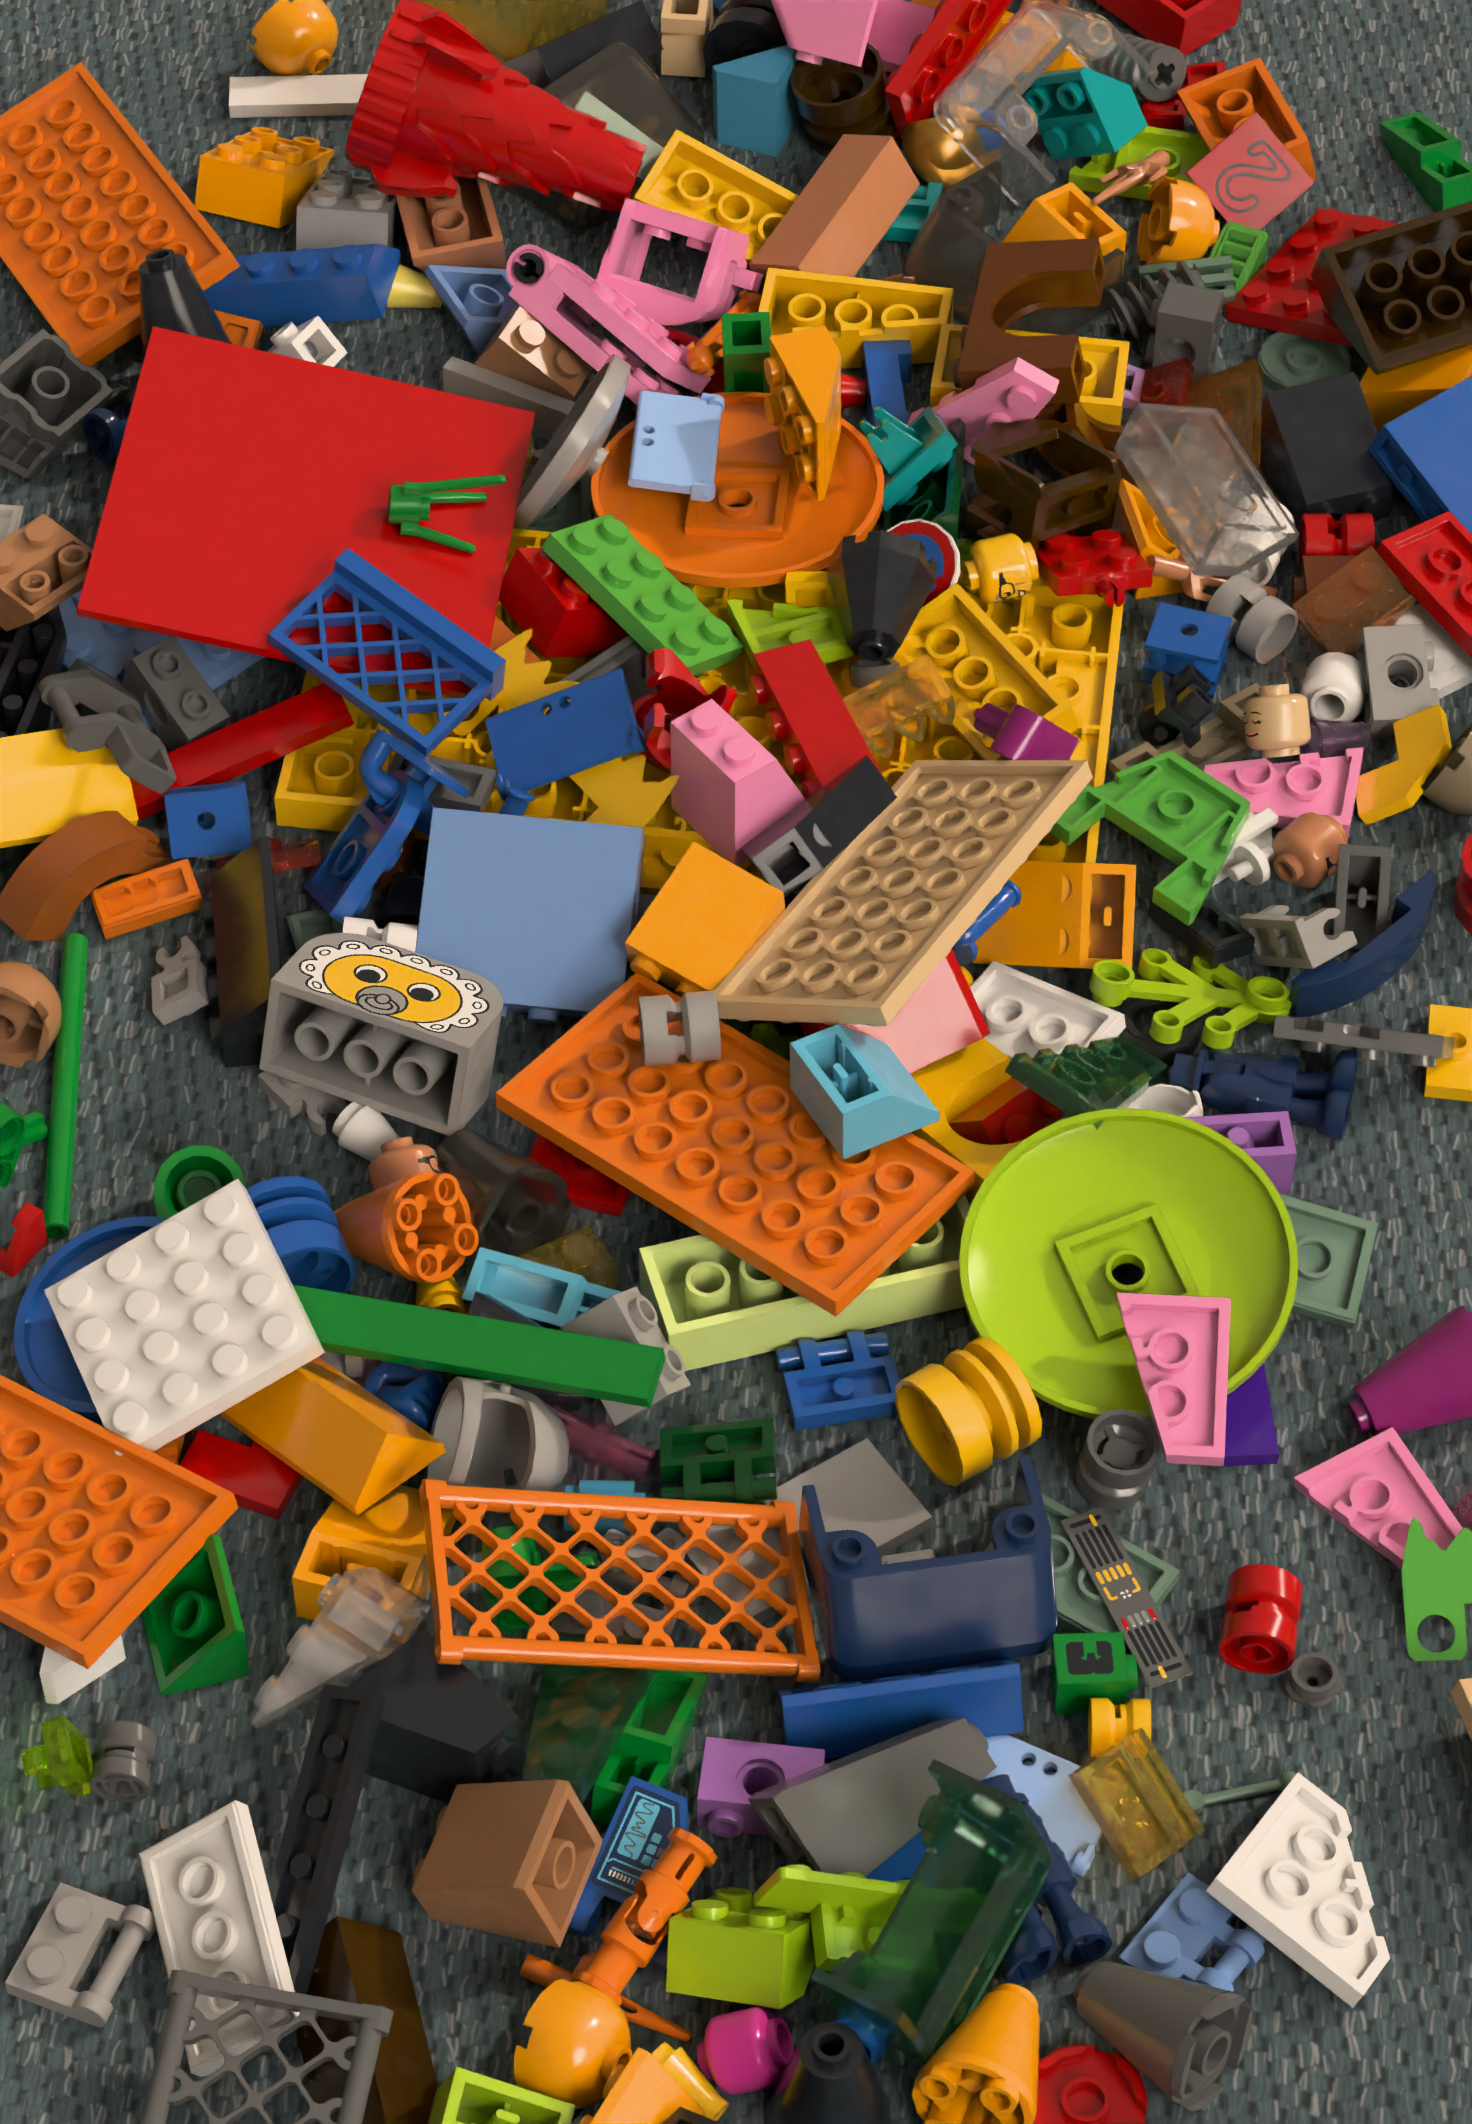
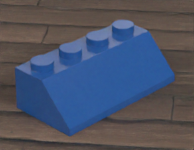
[204,244,401,328]

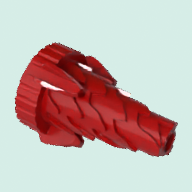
[345,0,647,211]

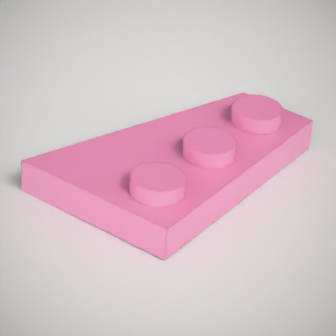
[907,357,1059,465]
[1204,747,1364,838]
[1116,1293,1231,1466]
[1294,1427,1462,1569]

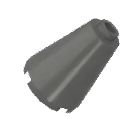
[1074,1960,1253,2112]

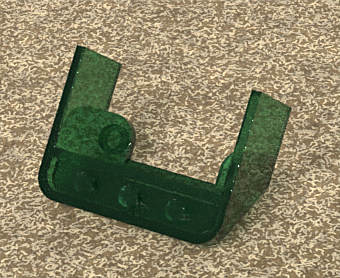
[811,1759,1051,2064]

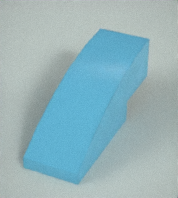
[462,1247,621,1331]

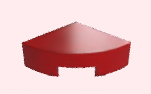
[0,1202,48,1278]

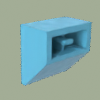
[790,1024,940,1159]

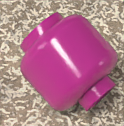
[697,2006,794,2096]

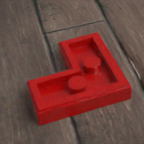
[179,1430,303,1520]

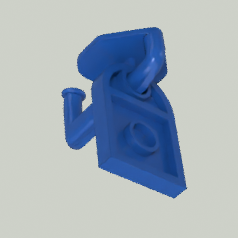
[303,728,535,924]

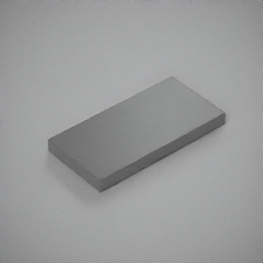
[683,1438,932,1634]

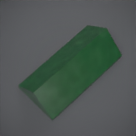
[882,418,966,546]

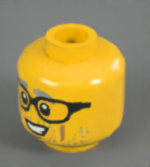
[962,533,1039,604]

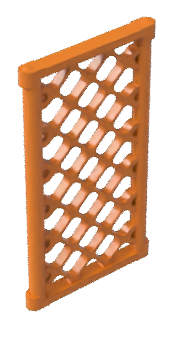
[419,1479,821,1683]

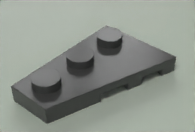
[1273,1016,1455,1068]

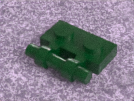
[660,1418,778,1504]

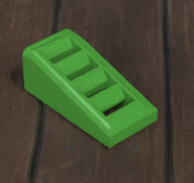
[1205,221,1269,313]

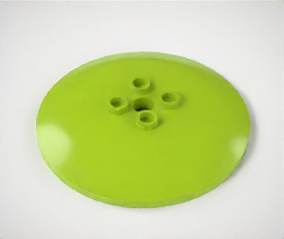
[959,1108,1298,1422]

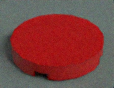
[1034,2044,1148,2124]

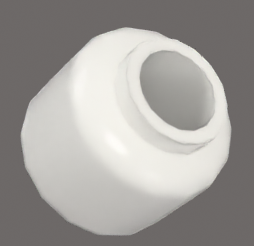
[1300,652,1367,726]

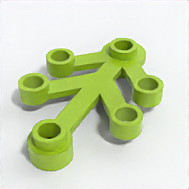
[1089,948,1292,1050]

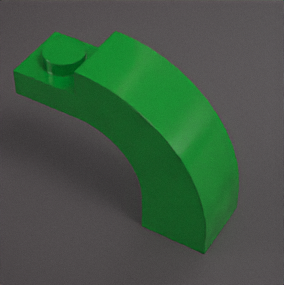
[721,312,771,393]

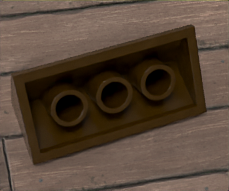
[297,1916,439,2124]

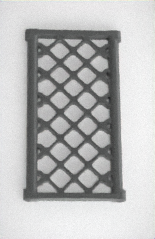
[140,1970,394,2124]

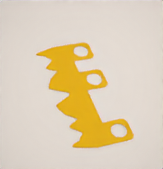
[443,629,680,828]

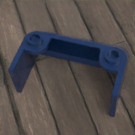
[798,1455,1058,1680]

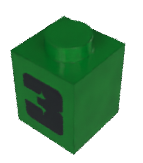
[1050,1632,1138,1714]

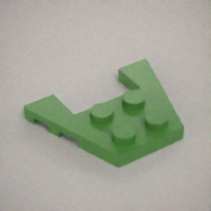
[1049,750,1251,926]

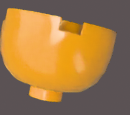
[249,0,338,76]
[1137,176,1220,265]
[514,1979,633,2109]

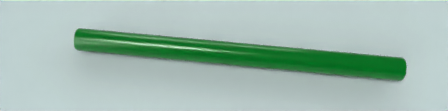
[43,933,89,1238]

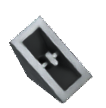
[1332,844,1392,950]

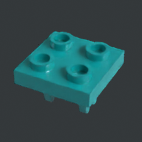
[859,406,958,512]

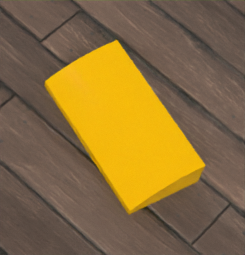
[633,129,798,265]
[890,583,1079,760]
[0,728,138,849]

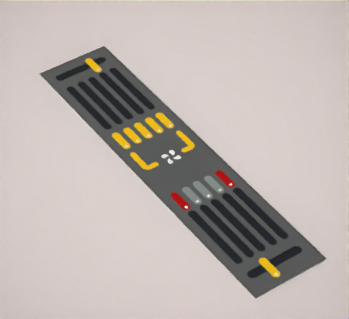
[1060,1507,1193,1688]

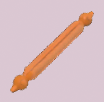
[685,288,762,378]

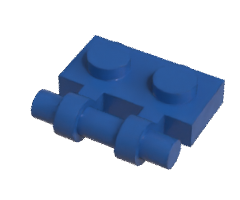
[775,1330,900,1431]

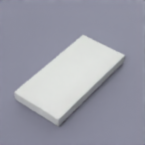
[139,1800,300,2077]

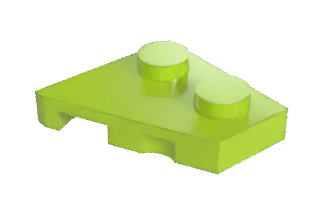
[727,599,854,666]

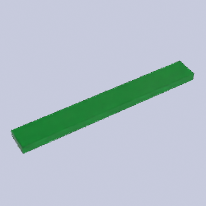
[292,1284,666,1408]

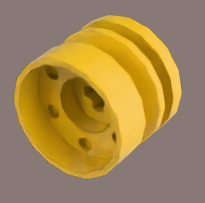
[895,1337,1042,1487]

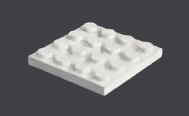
[44,1179,325,1456]

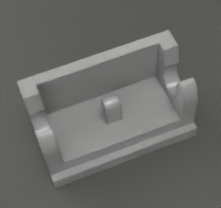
[1239,905,1358,969]

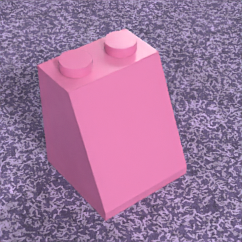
[670,699,806,866]

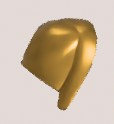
[901,97,1005,189]

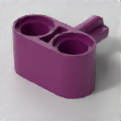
[973,703,1080,760]

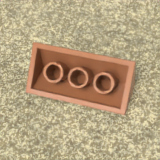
[748,134,920,279]

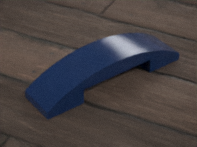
[1289,871,1438,1018]

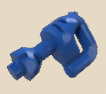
[363,1362,445,1432]

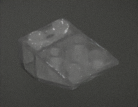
[250,1567,432,1729]

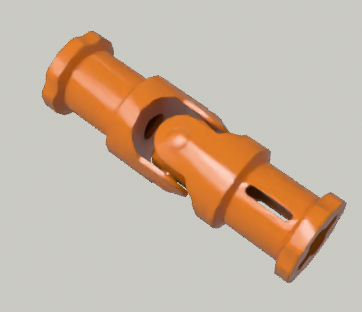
[571,1827,718,2006]

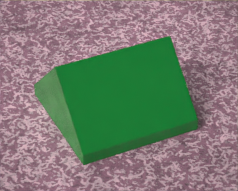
[141,1534,250,1695]

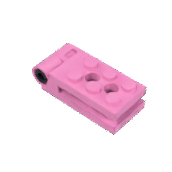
[506,244,711,405]

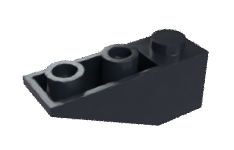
[741,755,897,898]

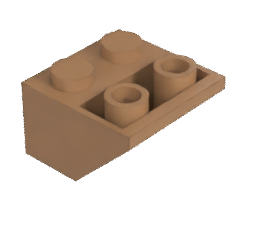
[0,513,93,631]

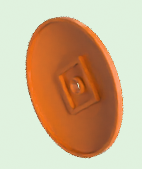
[591,392,884,588]

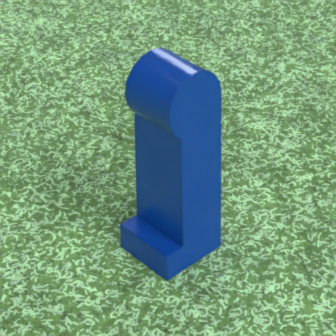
[860,340,912,426]

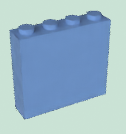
[416,807,646,1024]

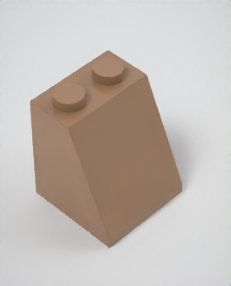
[412,1779,603,1948]

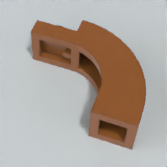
[0,811,174,941]

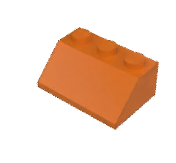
[1177,57,1317,181]

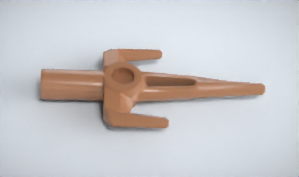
[1091,150,1170,206]
[1147,547,1278,602]

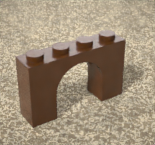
[953,238,1106,404]

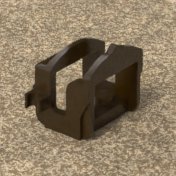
[964,419,1122,555]

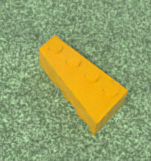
[758,268,953,369]

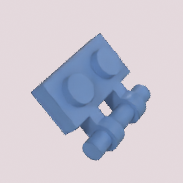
[1118,1872,1267,1991]

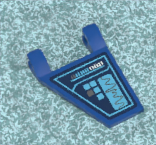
[569,1776,692,1971]

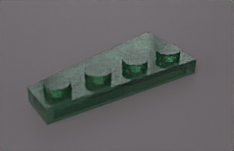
[1005,1036,1168,1130]
[522,1632,657,1804]

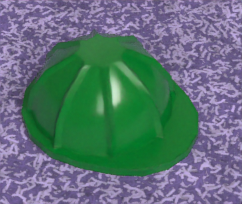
[154,1145,246,1219]

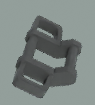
[38,658,177,795]

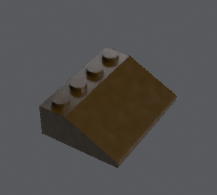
[1311,201,1472,376]

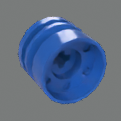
[246,1176,356,1294]

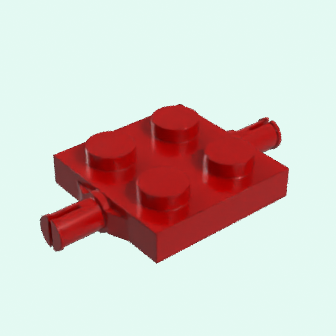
[1036,530,1153,608]

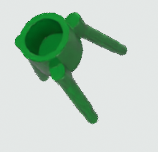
[388,475,506,553]

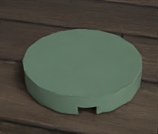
[1257,332,1351,391]

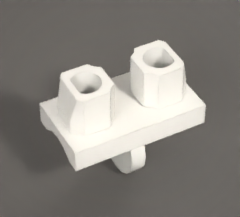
[1212,808,1279,886]

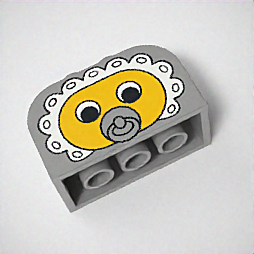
[259,933,504,1138]

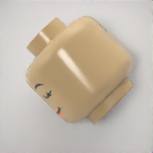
[1243,684,1311,758]

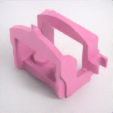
[597,198,763,326]

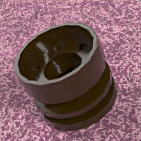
[790,42,896,158]

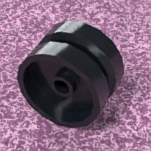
[703,0,787,76]

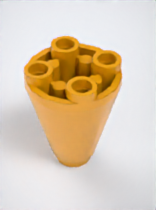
[912,1983,1040,2124]

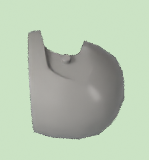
[425,1377,570,1514]

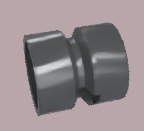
[1074,1409,1160,1511]

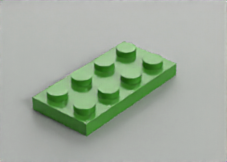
[542,514,745,676]

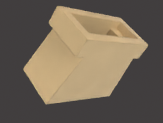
[661,0,713,78]

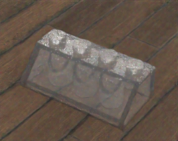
[1114,403,1299,577]

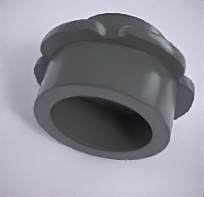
[1285,1652,1343,1708]

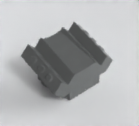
[0,328,131,479]

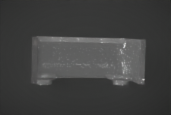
[933,0,1155,207]

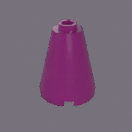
[1347,1305,1472,1436]

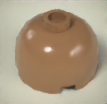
[0,961,62,1068]

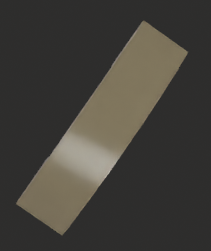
[1109,683,1260,774]

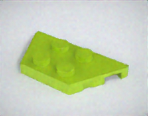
[1068,126,1215,211]

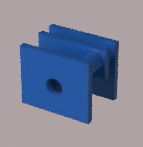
[1141,602,1232,698]
[164,781,253,859]

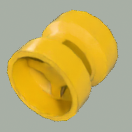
[1088,1698,1151,1759]

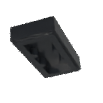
[1148,898,1255,967]

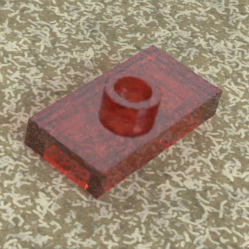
[1135,357,1194,425]
[216,837,323,873]

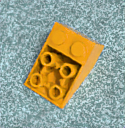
[194,127,334,229]
[764,325,841,501]
[973,861,1136,969]
[292,1485,456,1643]

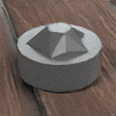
[849,658,901,694]

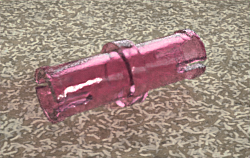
[552,1404,658,1484]

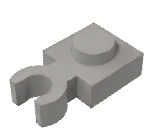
[151,936,209,1025]
[258,1071,347,1136]

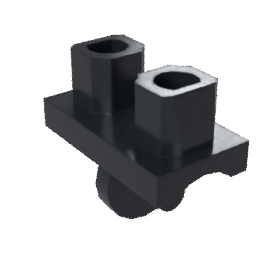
[1138,662,1214,749]

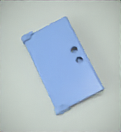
[628,391,725,502]
[944,1734,1125,1877]

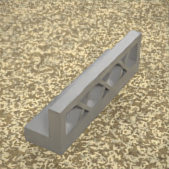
[442,356,618,486]

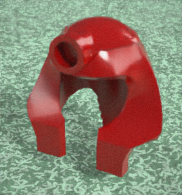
[633,647,738,773]

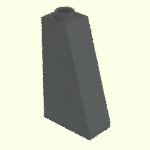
[748,1718,997,1876]

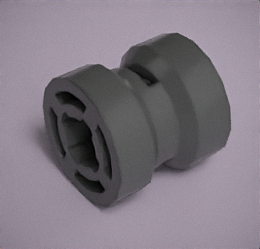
[90,1721,158,1802]

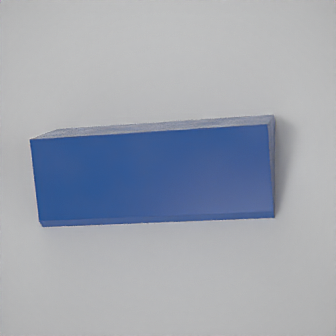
[777,1659,1024,1759]

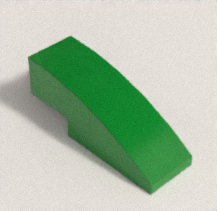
[1379,112,1472,212]
[590,1669,708,1826]

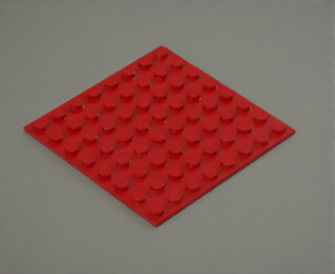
[76,326,535,698]

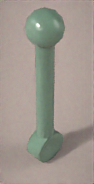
[1180,1771,1297,1815]

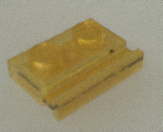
[1068,1727,1205,1879]

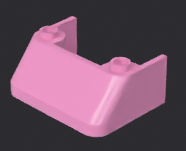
[771,0,936,76]

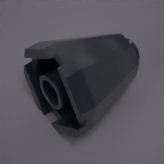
[827,530,937,662]

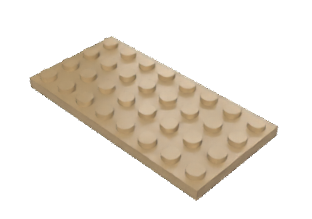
[715,760,1093,1027]

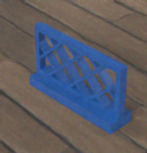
[268,548,506,757]

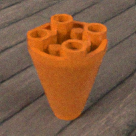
[335,1172,479,1283]

